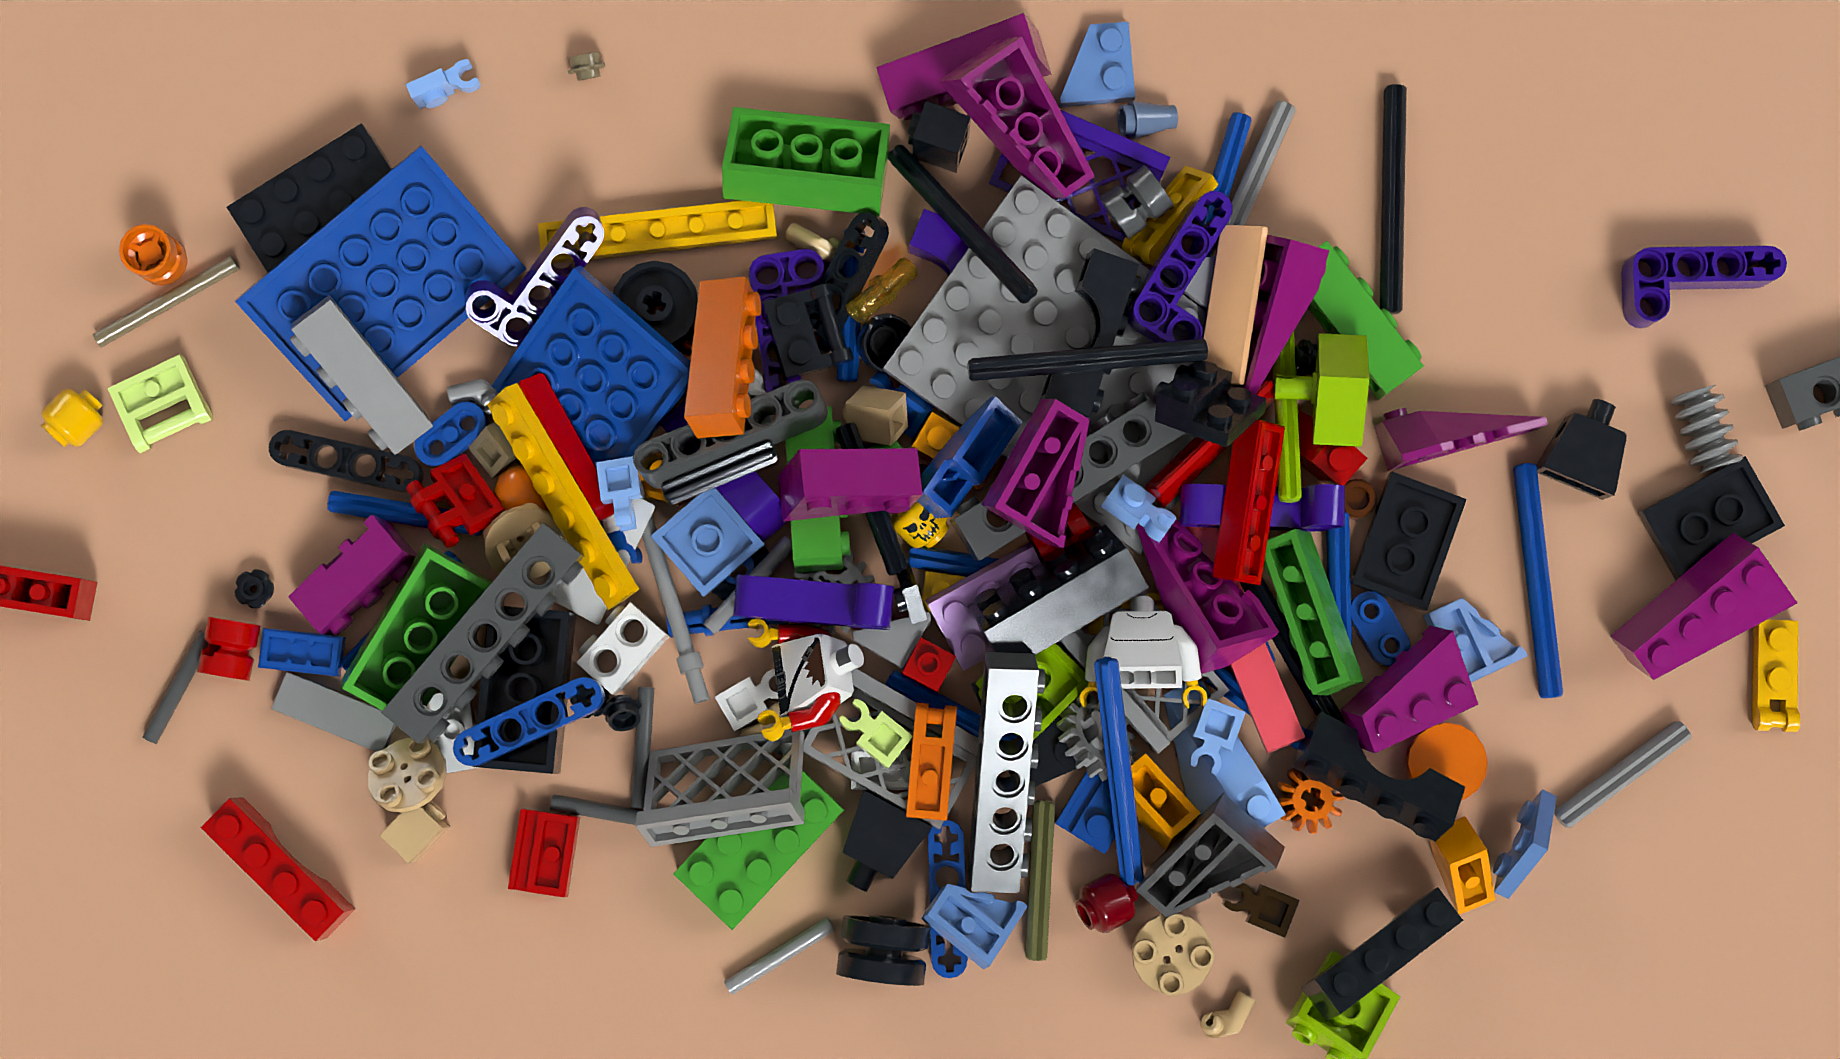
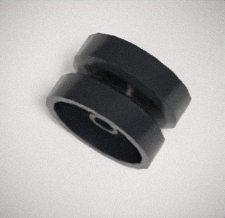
[613,261,698,351]
[836,915,931,986]

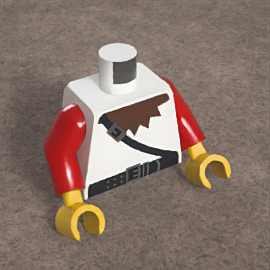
[748,619,864,741]

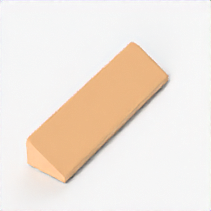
[1203,225,1268,386]

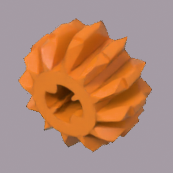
[1276,770,1345,834]

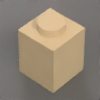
[843,385,908,446]
[379,800,450,864]

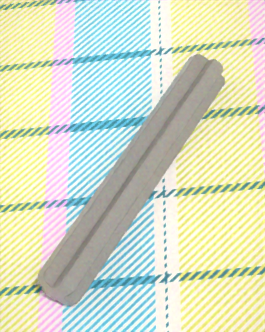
[1217,100,1295,240]
[1554,721,1691,828]

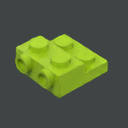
[975,643,1088,740]
[1285,950,1401,1059]

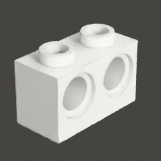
[576,602,669,696]

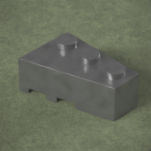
[1136,793,1285,918]

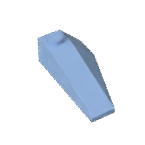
[1163,679,1286,828]

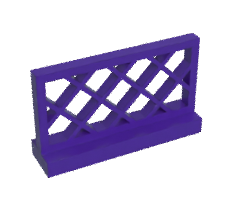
[989,110,1170,242]

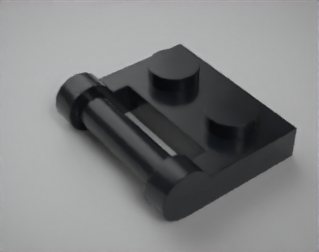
[761,283,854,380]

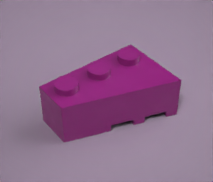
[982,399,1090,548]

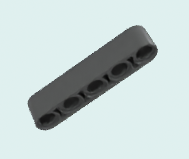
[633,380,828,489]

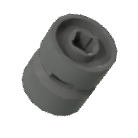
[1099,165,1174,239]

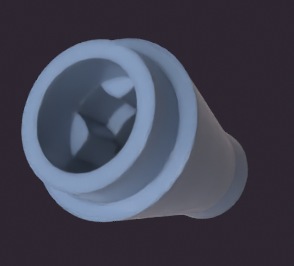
[1118,100,1178,140]

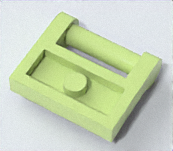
[107,354,213,453]

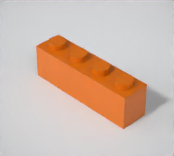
[684,276,761,438]

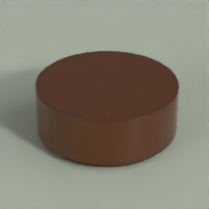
[1344,479,1377,520]

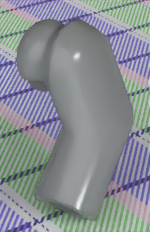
[447,379,498,415]

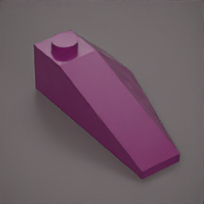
[1232,235,1330,395]
[1136,519,1279,674]

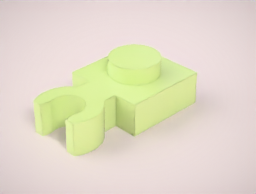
[839,699,913,770]

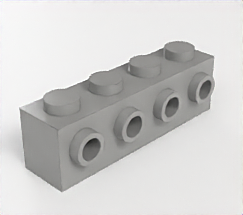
[290,295,433,455]

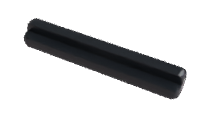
[662,440,778,505]

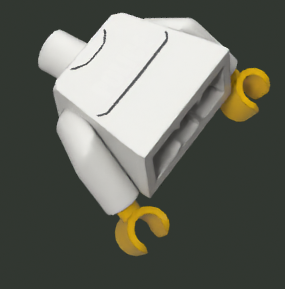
[1080,596,1207,710]

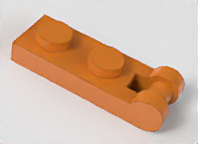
[906,702,957,821]

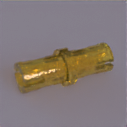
[847,257,918,323]

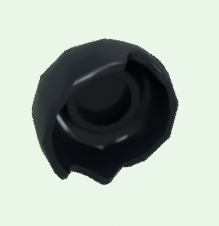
[857,313,911,374]

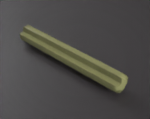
[1025,800,1055,961]

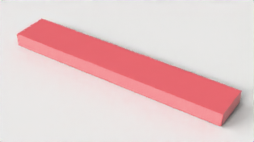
[1186,527,1305,754]

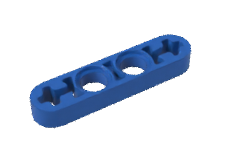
[453,677,605,766]
[928,820,968,978]

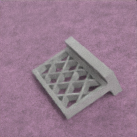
[1059,591,1229,754]
[803,669,978,830]
[635,729,805,847]

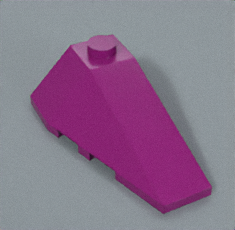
[1374,408,1548,472]

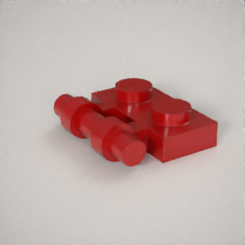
[406,454,505,548]

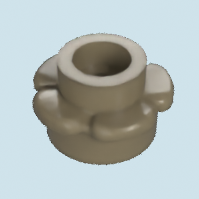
[567,52,605,81]

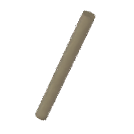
[93,256,240,347]

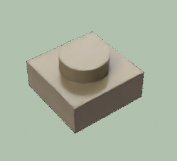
[468,422,516,478]

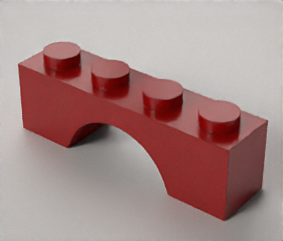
[200,797,355,942]

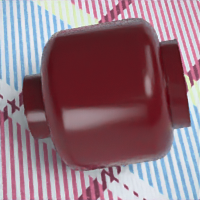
[1076,873,1138,933]

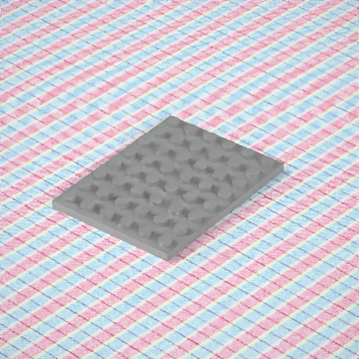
[882,176,1207,554]

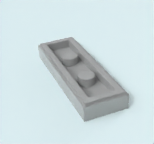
[271,672,396,751]

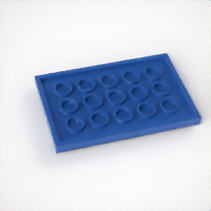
[235,145,527,422]

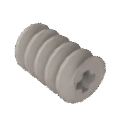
[1671,385,1743,473]

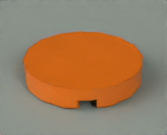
[1405,723,1488,800]

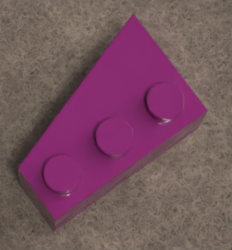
[778,448,923,522]
[288,515,417,635]
[1340,625,1479,753]

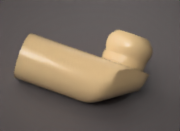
[785,223,841,264]

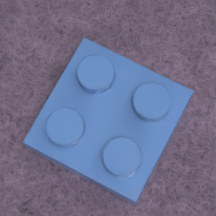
[651,488,764,597]

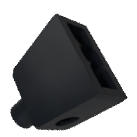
[1536,399,1627,500]
[843,790,932,892]

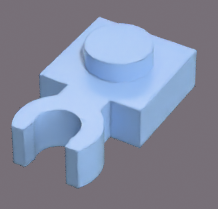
[1101,475,1176,542]
[1190,698,1246,775]

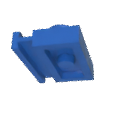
[1055,770,1115,854]

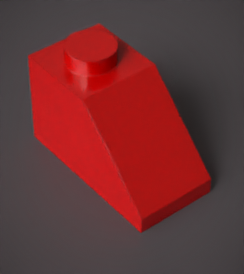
[1298,411,1368,486]

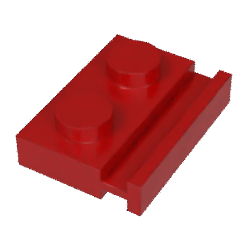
[508,809,581,898]

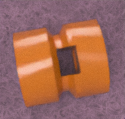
[119,224,188,286]

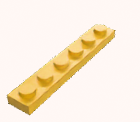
[538,200,777,264]
[487,383,639,610]

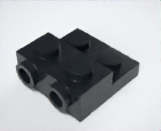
[1153,361,1267,448]

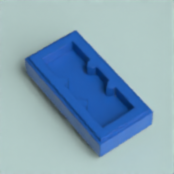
[258,628,346,677]

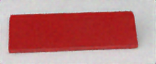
[517,373,614,523]
[1144,380,1275,508]
[1213,420,1285,585]

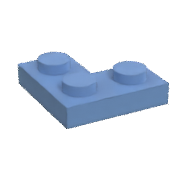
[1493,789,1557,899]

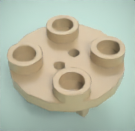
[483,503,564,580]
[368,737,447,813]
[1132,913,1215,996]

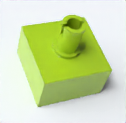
[1274,333,1370,447]

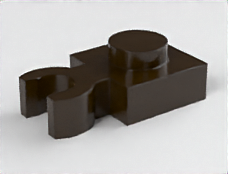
[1222,882,1300,938]

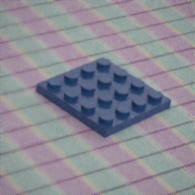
[492,265,691,469]

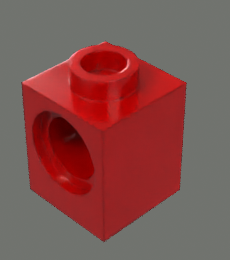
[902,638,956,692]

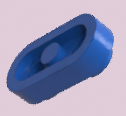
[414,402,488,468]
[1351,592,1410,667]

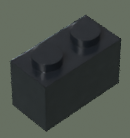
[908,101,971,173]

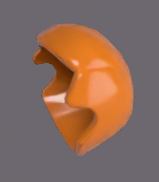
[494,464,550,513]

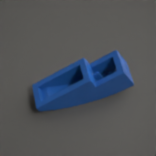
[917,396,1023,518]

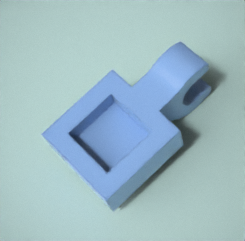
[405,59,481,109]
[596,456,643,531]

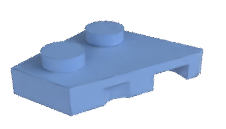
[1059,22,1135,107]
[1423,598,1528,683]
[921,884,1028,969]

